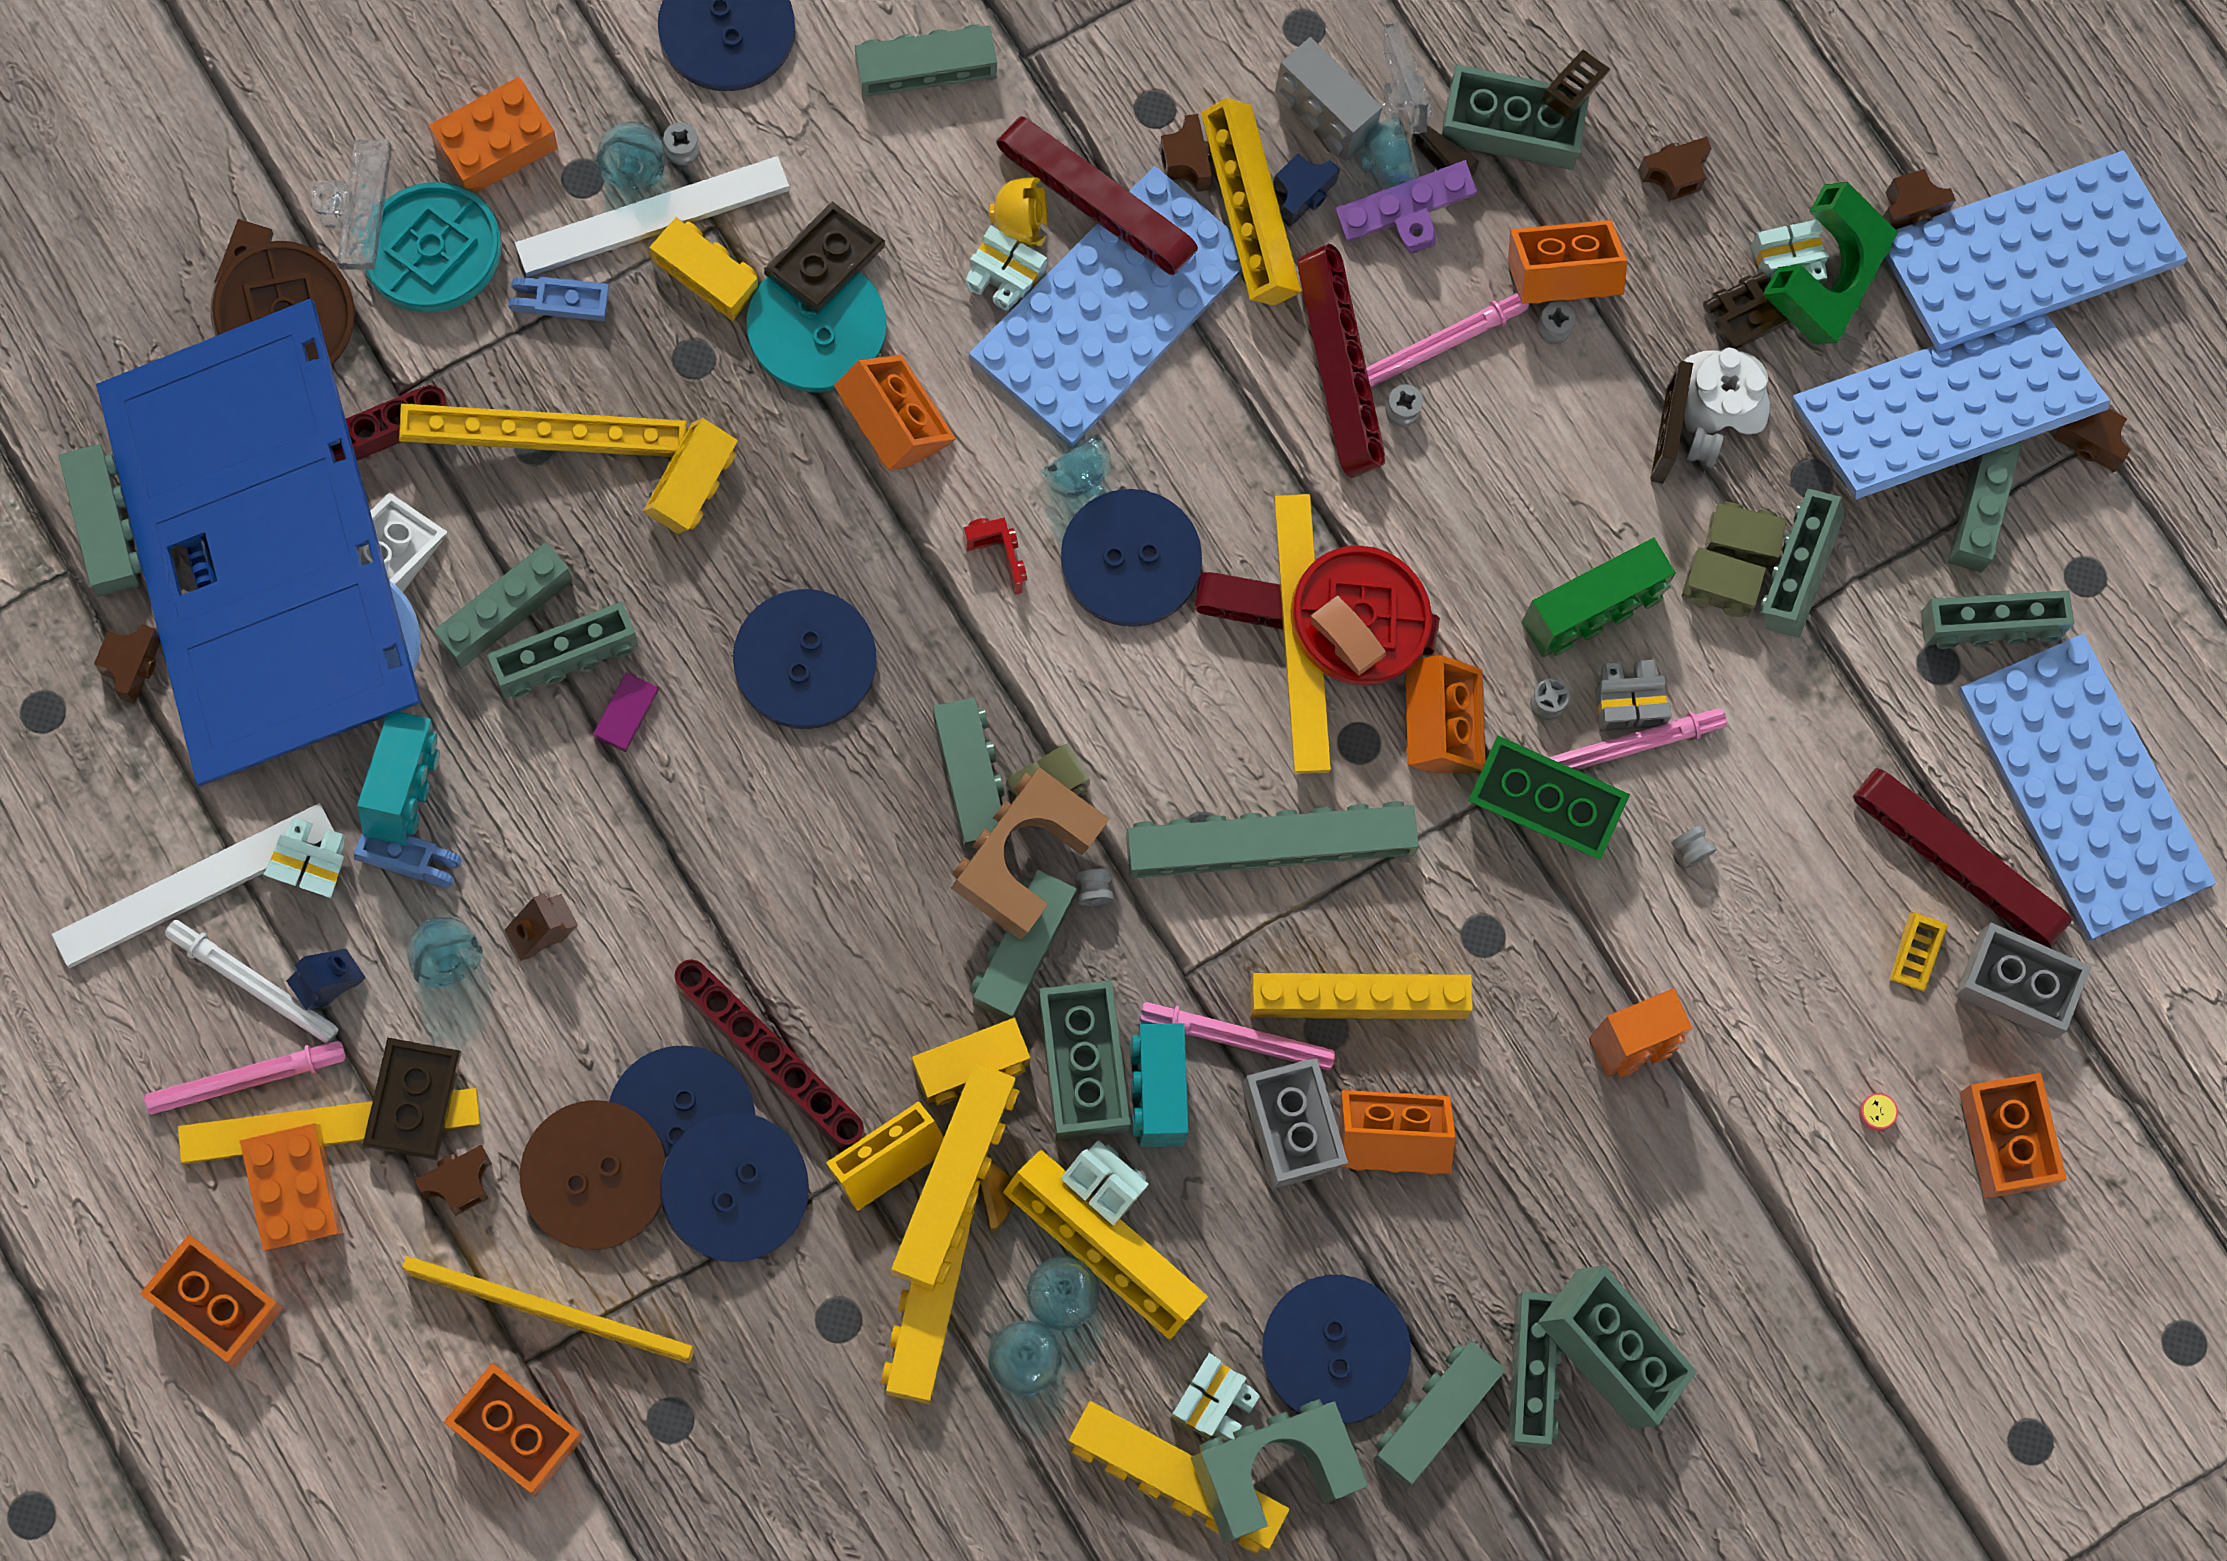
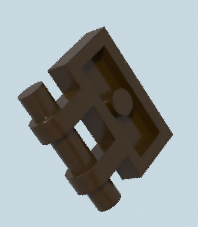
[1703,272,1790,350]

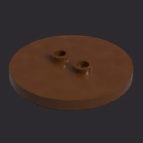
[210,241,355,365]
[520,1100,667,1250]

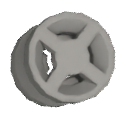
[663,122,699,165]
[1537,301,1576,344]
[1385,384,1423,427]
[1686,427,1724,468]
[1530,678,1570,720]
[1671,825,1717,868]
[1076,869,1114,906]

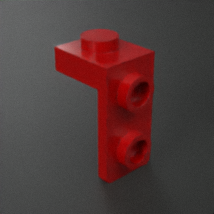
[963,517,1027,594]

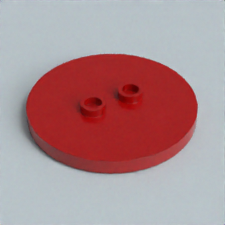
[1290,545,1432,685]

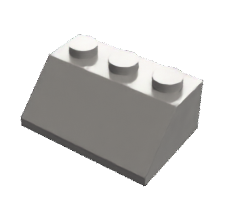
[1241,1058,1348,1189]

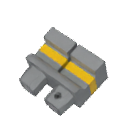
[1596,660,1672,731]

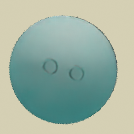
[361,182,502,313]
[747,272,886,392]

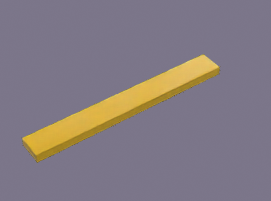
[399,404,686,457]
[1274,494,1331,774]
[178,1088,481,1165]
[402,1255,695,1364]

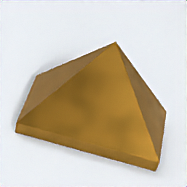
[978,1163,1016,1234]

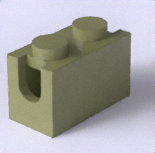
[1705,502,1787,569]
[1681,547,1766,617]

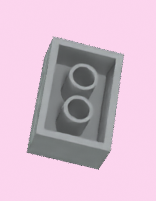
[1275,37,1383,161]
[1954,923,2091,1040]

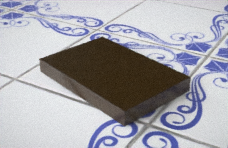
[764,201,885,314]
[1650,360,1693,484]
[363,1037,462,1161]

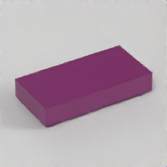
[593,672,659,752]

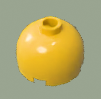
[989,178,1048,247]

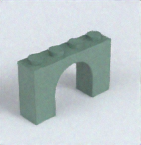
[1190,1399,1368,1544]

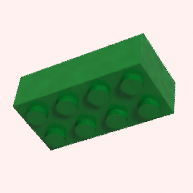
[1522,537,1676,657]
[1468,735,1630,860]

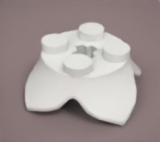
[1684,348,1770,435]

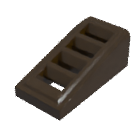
[1542,49,1610,120]
[1411,121,1479,177]

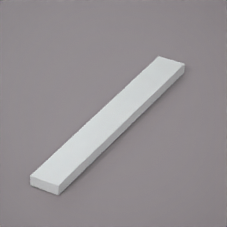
[515,156,790,278]
[52,803,334,969]

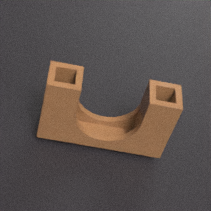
[951,767,1109,940]

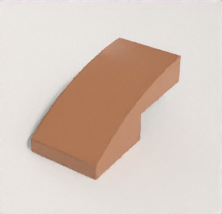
[1311,596,1386,676]

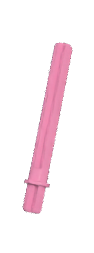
[1366,293,1529,388]
[1549,708,1727,770]
[1140,1002,1335,1071]
[144,1041,346,1115]

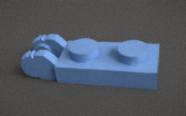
[508,277,610,321]
[353,833,463,888]

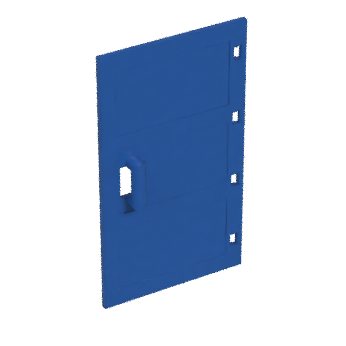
[96,299,422,786]

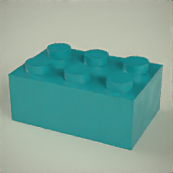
[357,712,440,846]
[1130,1023,1188,1147]

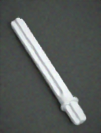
[165,920,338,1044]

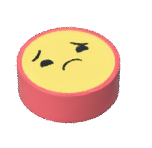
[1859,1093,1898,1131]

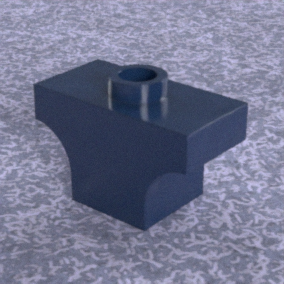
[1273,153,1340,227]
[286,949,366,1010]

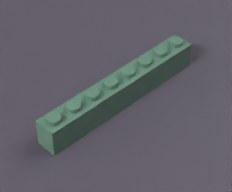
[1126,801,1419,879]

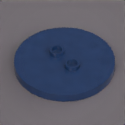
[658,0,795,91]
[1060,489,1202,627]
[733,589,876,729]
[609,1046,755,1154]
[660,1112,809,1262]
[1262,1275,1411,1425]

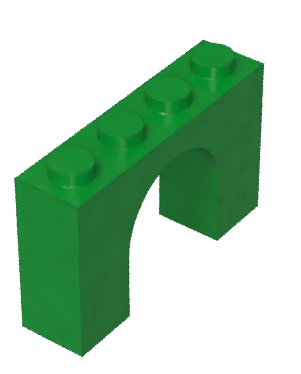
[1763,182,1898,345]

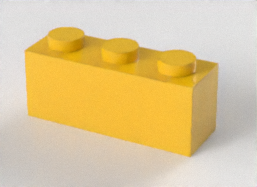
[649,217,758,321]
[642,418,738,534]
[912,1017,1031,1106]
[826,1101,944,1211]

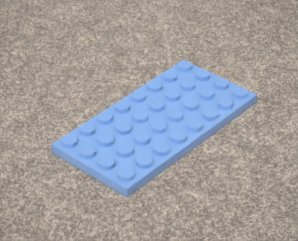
[1885,150,2188,352]
[969,166,1243,447]
[1792,314,2110,500]
[1957,633,2217,942]

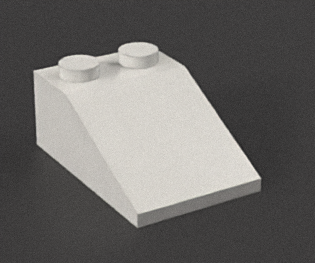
[359,492,447,593]

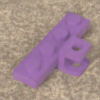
[1336,160,1478,253]

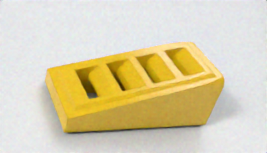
[1889,912,1949,992]

